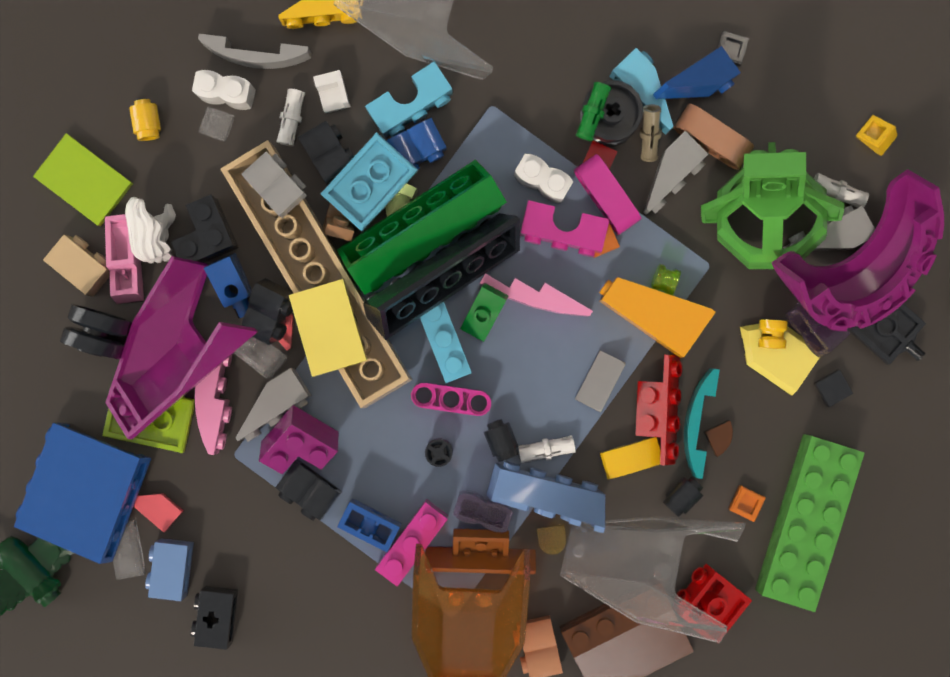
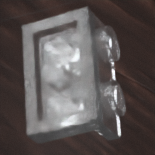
[234,337,287,379]

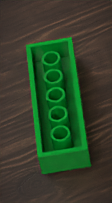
[337,159,507,295]

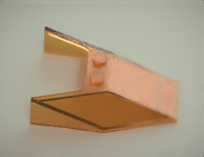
[412,544,530,677]

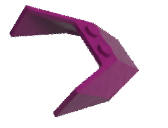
[105,256,258,439]

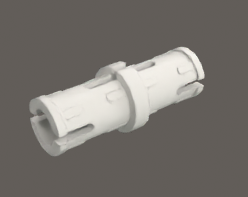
[276,89,305,146]
[814,173,869,208]
[518,435,576,463]

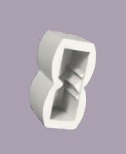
[192,70,256,110]
[514,154,573,203]

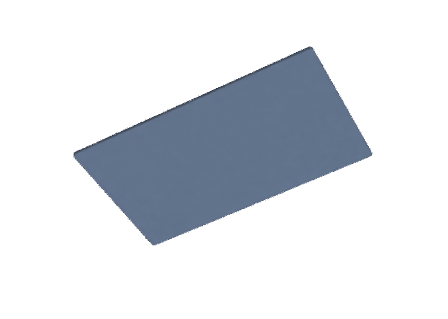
[234,106,709,616]

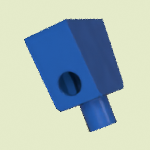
[204,253,252,319]

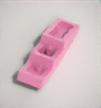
[480,273,593,317]

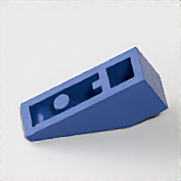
[653,46,741,99]

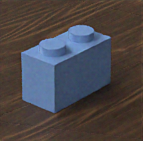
[145,538,194,601]

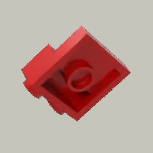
[673,564,752,643]

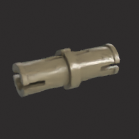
[640,104,662,162]

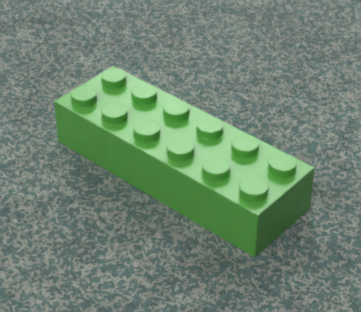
[755,434,865,612]

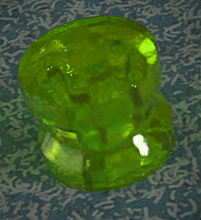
[651,263,681,296]

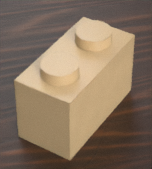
[43,235,110,296]

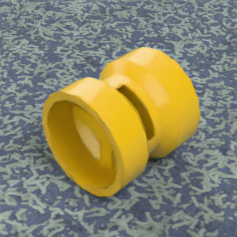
[758,320,788,349]

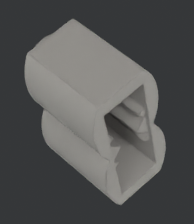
[241,151,307,218]

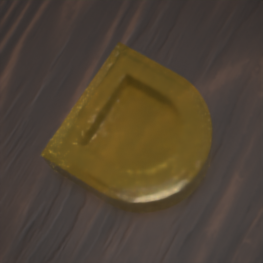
[537,524,566,555]

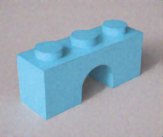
[365,61,453,138]
[420,302,472,383]

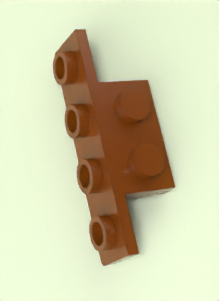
[425,529,536,574]

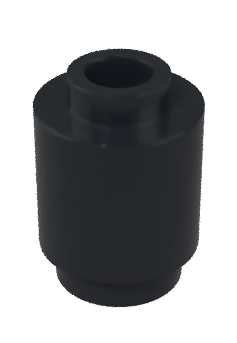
[483,419,519,462]
[663,477,704,517]

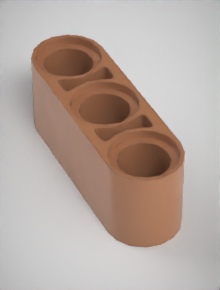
[673,104,754,170]

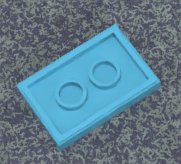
[321,132,418,232]

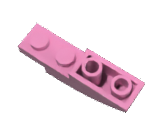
[195,355,232,455]

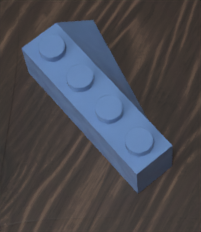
[486,461,605,533]

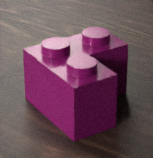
[259,405,339,474]

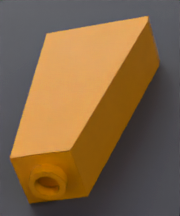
[599,277,715,358]

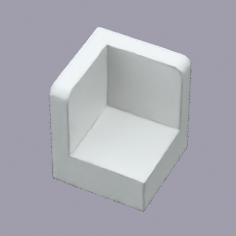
[313,70,351,113]

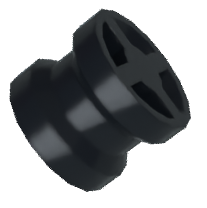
[425,438,453,467]

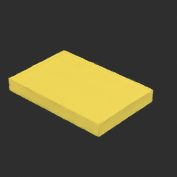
[289,279,368,377]

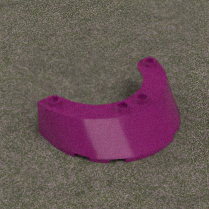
[771,169,944,331]

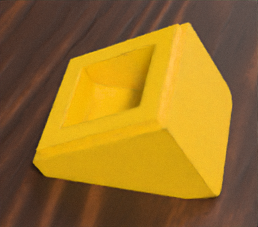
[856,115,898,156]

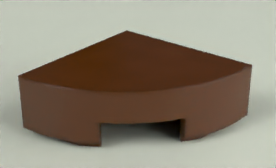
[704,420,733,457]

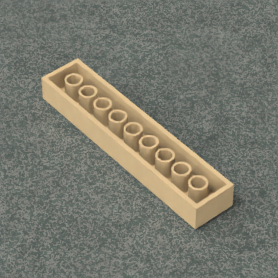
[221,140,412,408]

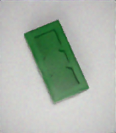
[460,283,509,342]

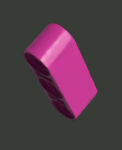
[573,154,642,235]
[411,383,491,416]

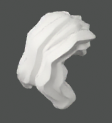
[125,197,176,264]

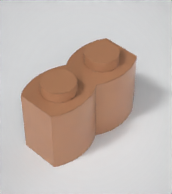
[514,615,563,677]

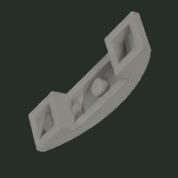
[198,34,312,69]

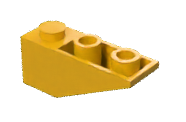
[279,0,364,29]

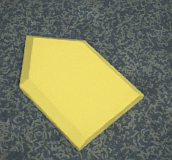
[740,324,823,396]

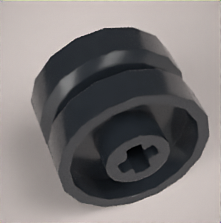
[579,80,643,147]
[60,304,132,359]

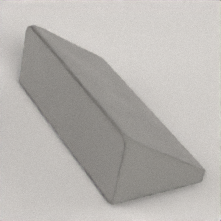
[575,351,626,412]

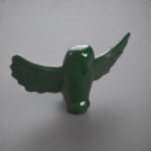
[0,536,74,616]

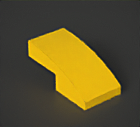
[600,437,660,479]

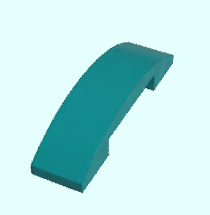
[684,369,720,479]

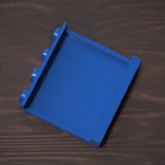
[14,423,151,564]

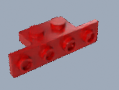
[636,355,682,465]

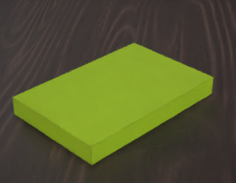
[33,133,133,227]
[102,397,195,453]

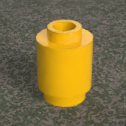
[129,99,161,141]

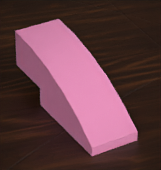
[105,214,144,304]

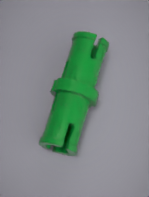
[576,82,611,141]

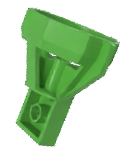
[701,142,844,269]

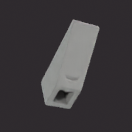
[643,131,708,215]
[783,205,875,251]
[236,368,312,442]

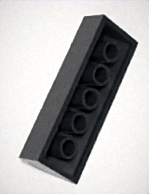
[363,213,520,340]

